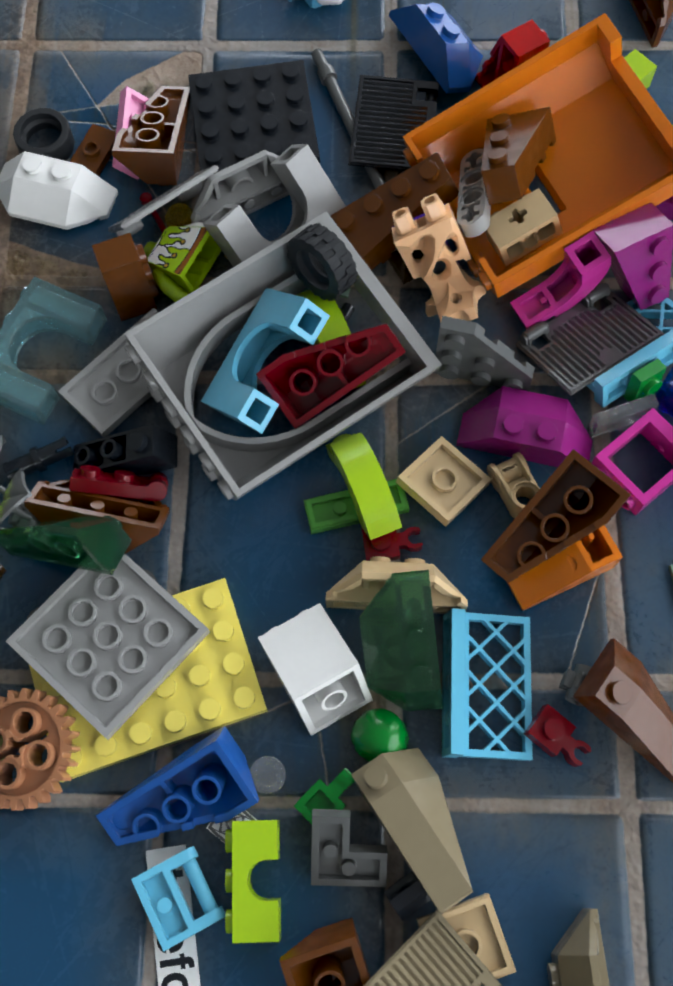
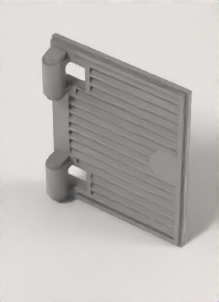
[108,165,219,237]

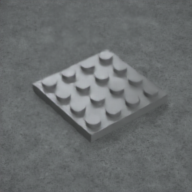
[6,538,210,740]

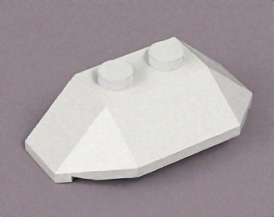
[0,151,118,230]

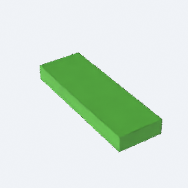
[303,479,410,535]

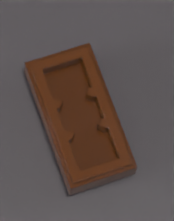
[70,124,116,176]

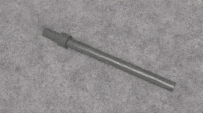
[311,48,385,189]

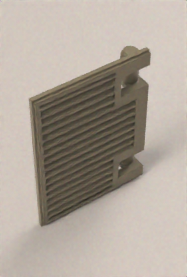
[363,910,502,986]

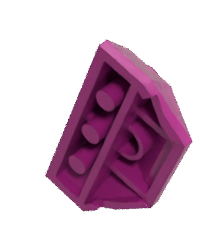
[456,386,593,467]

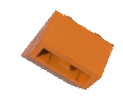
[506,525,623,611]

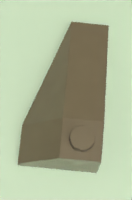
[351,748,473,915]

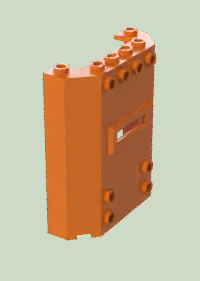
[402,13,673,298]

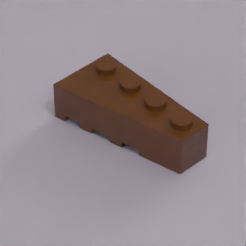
[330,152,459,271]

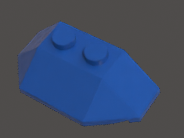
[389,2,483,94]

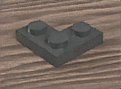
[311,809,388,887]

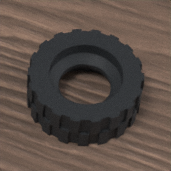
[287,224,358,301]

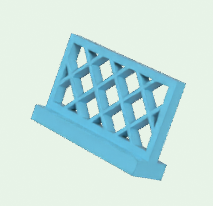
[587,298,673,408]
[442,608,533,761]

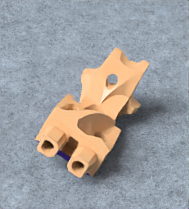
[391,193,486,322]

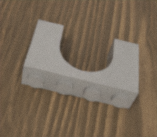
[203,144,346,267]

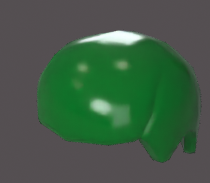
[351,708,409,762]

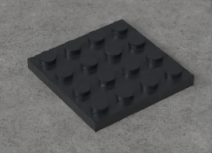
[188,60,320,179]

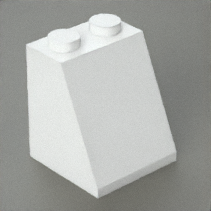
[258,603,373,736]

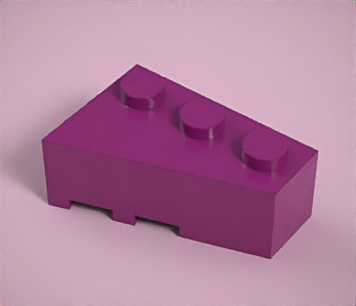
[593,202,673,310]

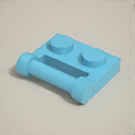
[131,846,225,952]

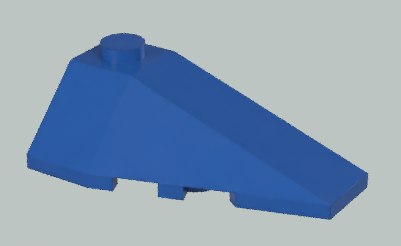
[96,726,259,846]

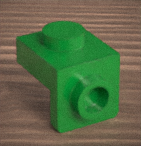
[622,359,667,405]

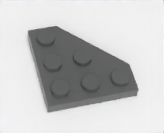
[433,316,535,391]

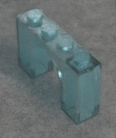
[0,276,107,425]

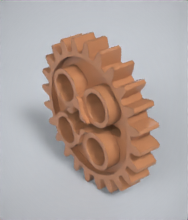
[0,688,81,811]

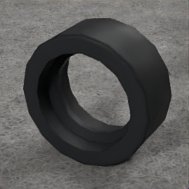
[13,108,75,161]

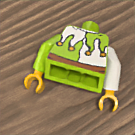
[144,222,227,302]

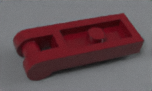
[69,465,168,501]

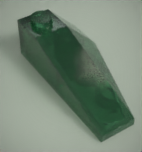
[0,515,132,575]

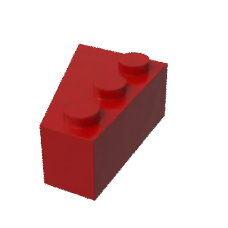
[475,19,550,88]

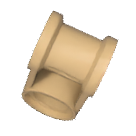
[487,452,540,518]

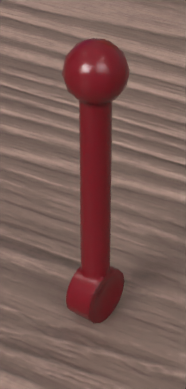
[140,192,166,233]

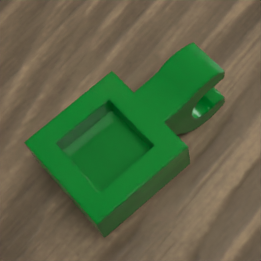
[294,768,354,824]

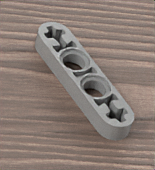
[457,148,491,238]

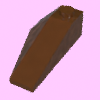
[112,86,191,186]
[481,449,631,583]

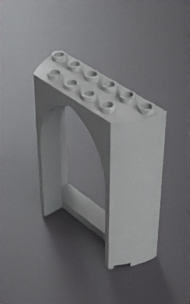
[124,211,442,500]

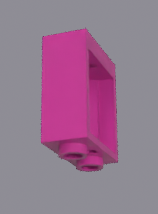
[592,408,673,516]

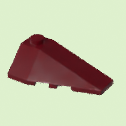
[256,323,406,429]

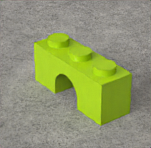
[225,820,281,943]

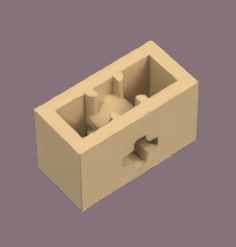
[485,188,563,267]

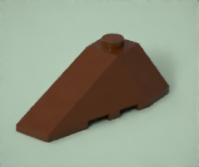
[573,638,673,782]
[279,917,371,986]

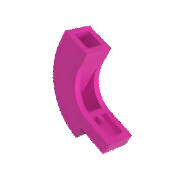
[510,231,611,330]

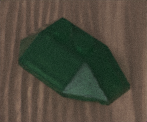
[359,570,443,712]

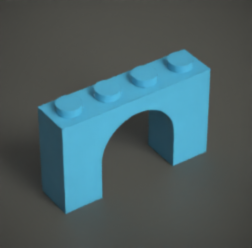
[201,288,330,434]

